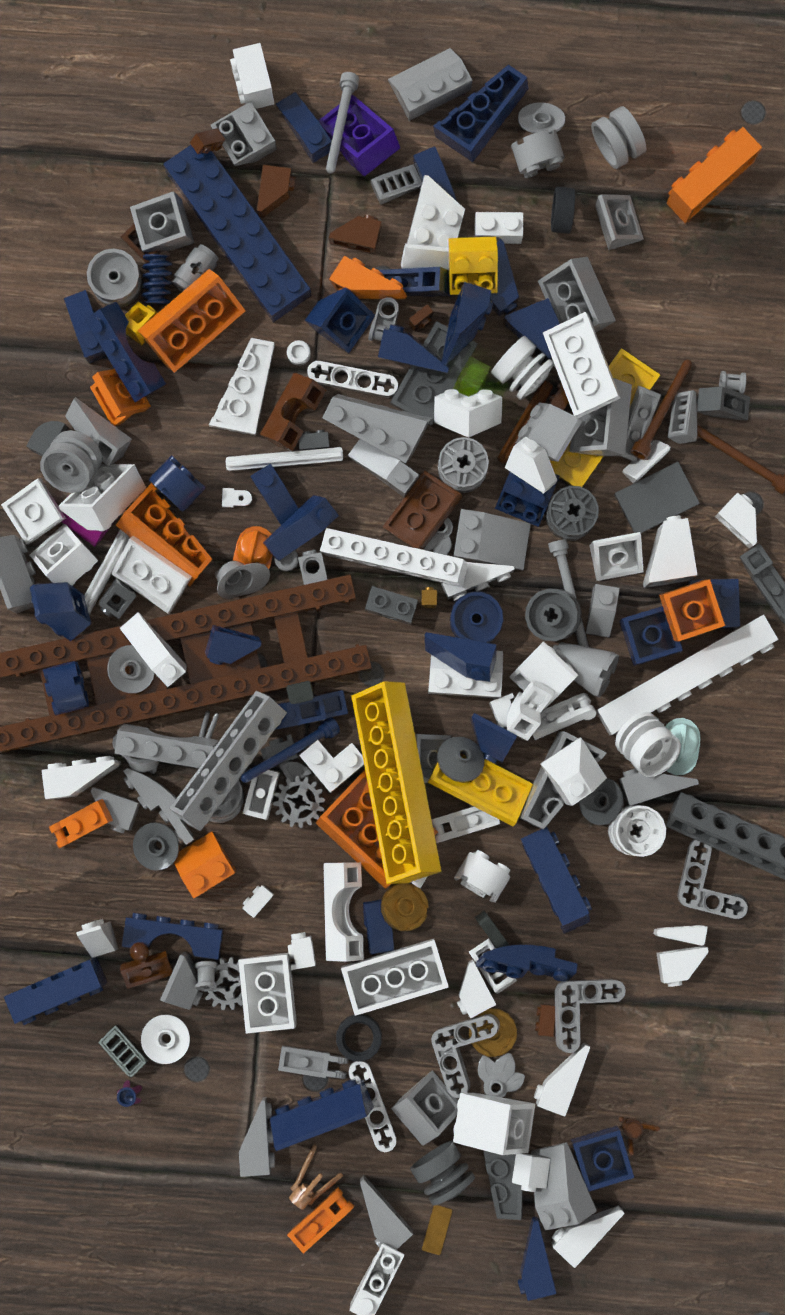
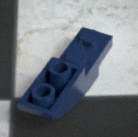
[275,690,348,730]
[476,945,577,981]

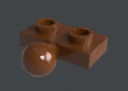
[119,942,173,989]

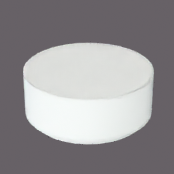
[287,340,311,366]

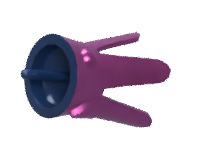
[117,1080,142,1107]

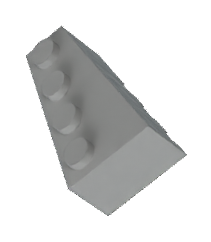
[322,394,432,463]
[519,731,606,829]

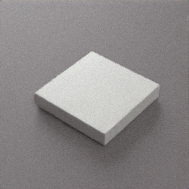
[1,478,66,544]

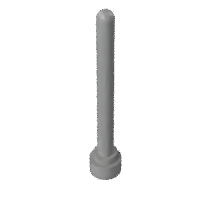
[326,72,360,173]
[548,539,589,647]

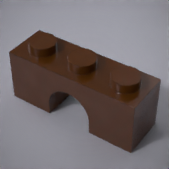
[260,373,326,452]

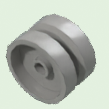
[591,106,647,169]
[87,248,143,307]
[40,430,102,493]

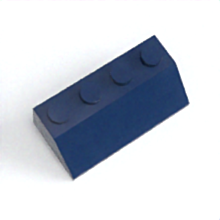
[270,1078,374,1151]

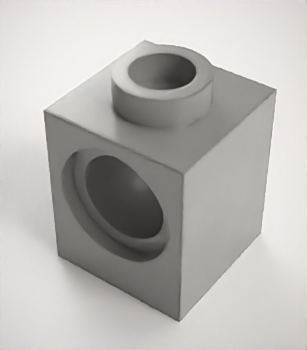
[298,550,328,585]

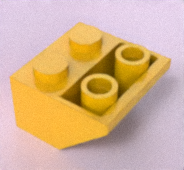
[448,237,498,295]

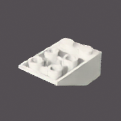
[42,756,121,799]

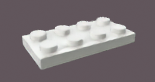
[543,312,620,419]

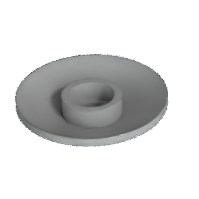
[518,103,565,134]
[107,645,154,694]

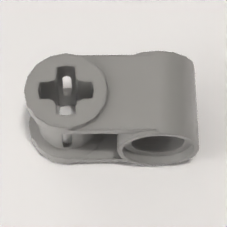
[368,297,399,341]

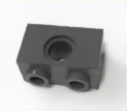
[365,586,418,625]

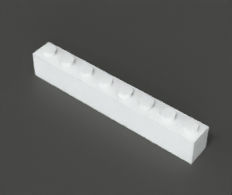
[596,615,778,736]

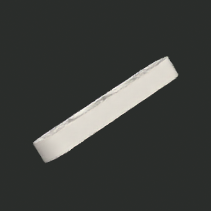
[307,361,398,398]
[349,1061,396,1152]

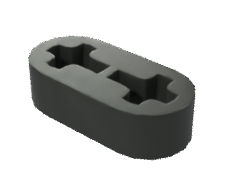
[474,910,510,948]

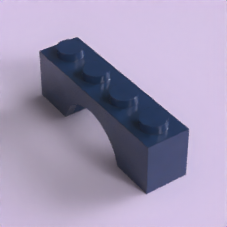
[85,301,166,402]
[122,913,224,959]

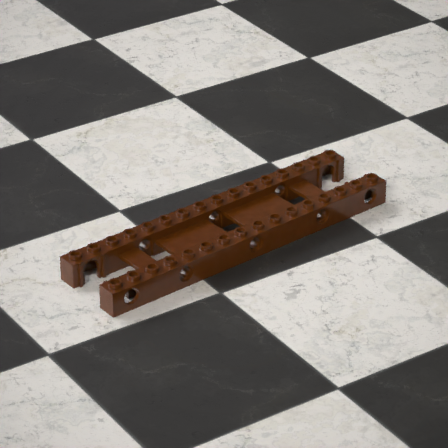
[0,575,372,753]

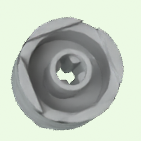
[511,129,565,178]

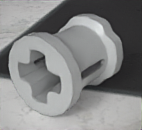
[719,371,746,394]
[195,961,217,990]

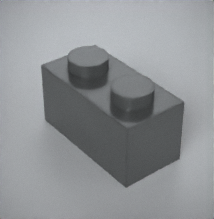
[299,430,329,450]

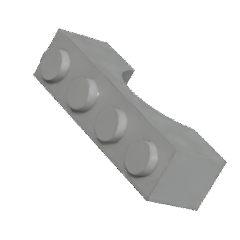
[115,724,219,768]

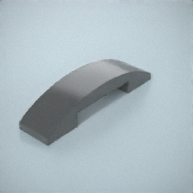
[739,543,785,624]

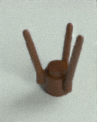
[619,1117,660,1156]

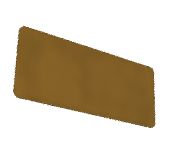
[422,1205,452,1255]

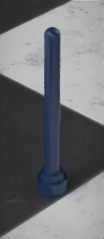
[241,717,340,783]

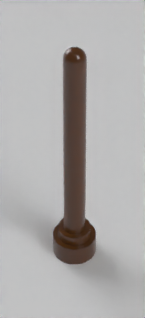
[630,360,692,460]
[697,425,785,495]

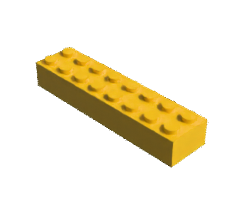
[352,681,441,884]

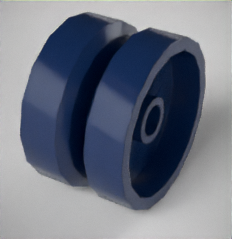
[450,592,503,643]

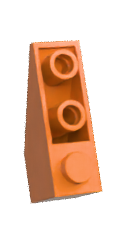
[329,256,407,299]

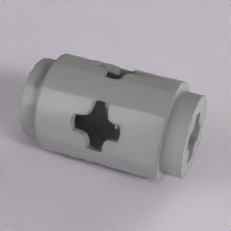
[172,244,218,292]

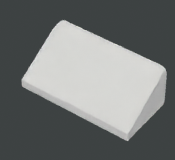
[622,440,670,484]

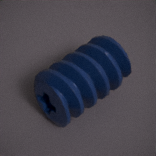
[141,254,173,304]

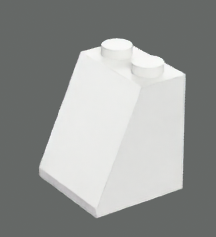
[643,515,697,588]
[453,1092,535,1155]

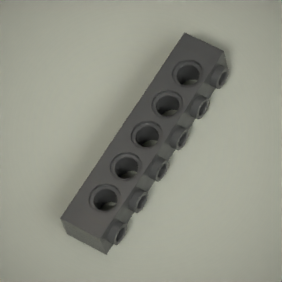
[665,792,785,880]

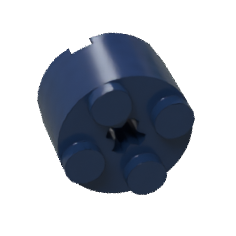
[149,455,206,512]
[43,660,89,716]

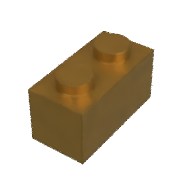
[421,587,437,608]

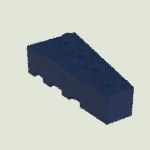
[433,65,529,162]
[521,827,592,934]
[4,956,108,1025]

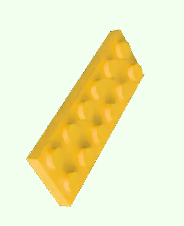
[550,348,660,487]

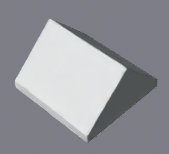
[589,532,644,581]

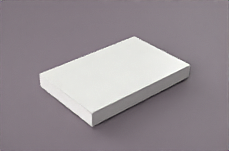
[111,536,192,614]

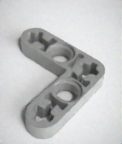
[677,840,748,919]
[555,979,626,1053]
[431,1014,500,1098]

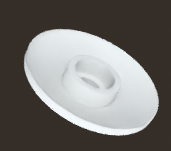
[141,1015,190,1064]

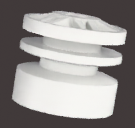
[491,336,554,400]
[615,712,681,777]
[608,805,666,857]

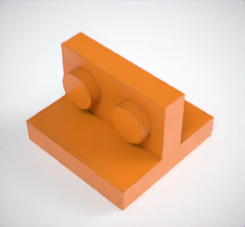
[90,369,151,427]

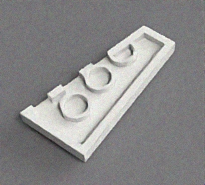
[209,338,275,436]

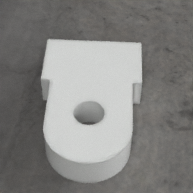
[222,488,252,508]

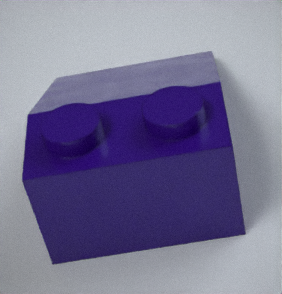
[318,94,400,177]

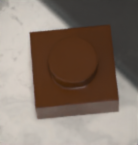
[409,304,433,331]

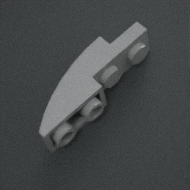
[123,768,196,845]

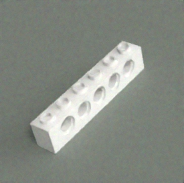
[320,528,468,587]

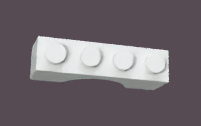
[324,862,364,962]

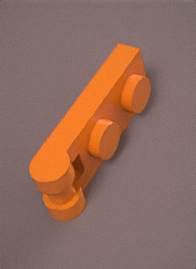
[49,799,113,849]
[287,1187,354,1254]

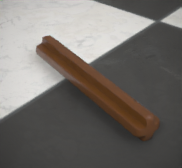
[497,381,553,465]

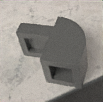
[26,421,68,456]

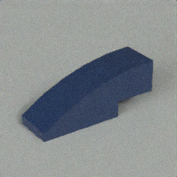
[413,146,457,201]

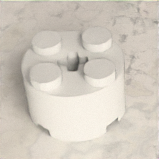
[454,850,510,903]

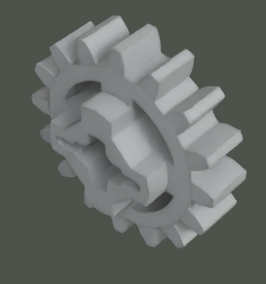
[273,776,325,828]
[202,957,243,1010]

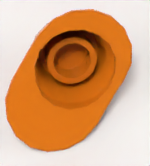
[233,526,273,569]

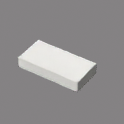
[401,244,449,270]

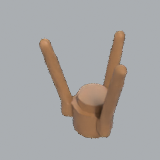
[289,1145,343,1210]

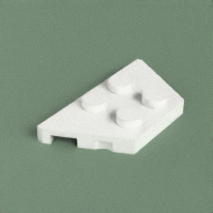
[407,175,465,248]

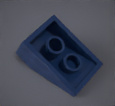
[441,282,493,366]

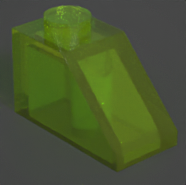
[453,356,491,397]

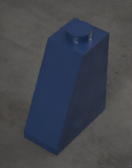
[490,239,519,317]
[504,298,560,362]

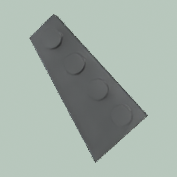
[483,1150,524,1220]

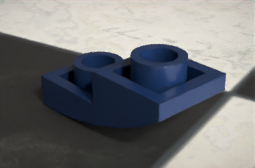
[363,899,394,954]

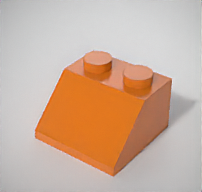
[174,831,237,899]

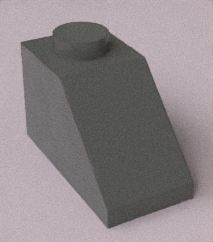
[697,386,750,420]

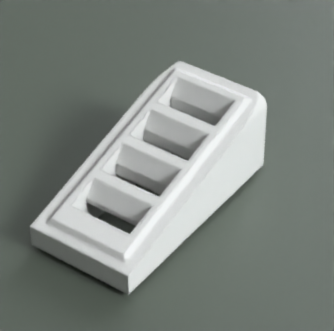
[653,925,708,946]
[469,939,517,994]

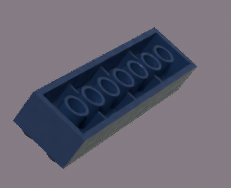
[163,145,312,323]

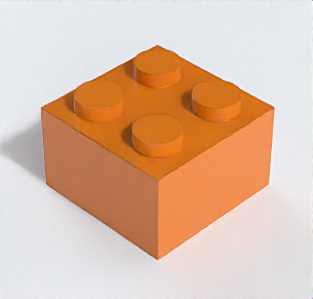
[659,579,725,641]

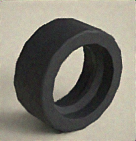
[551,187,575,234]
[336,1014,382,1062]

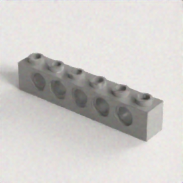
[169,691,287,831]

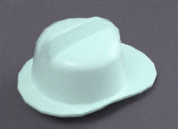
[665,718,700,775]

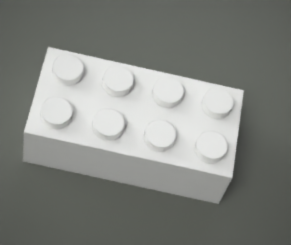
[341,938,448,1016]

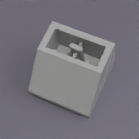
[210,101,277,166]

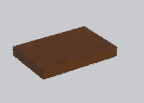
[383,470,463,550]

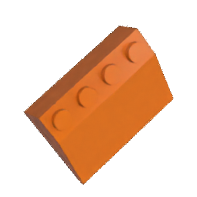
[316,770,438,889]

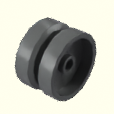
[525,589,582,641]

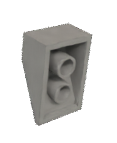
[453,509,530,571]
[531,1142,597,1230]

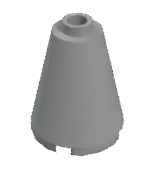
[553,642,619,697]

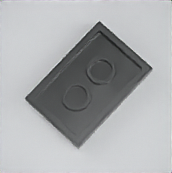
[614,462,700,534]

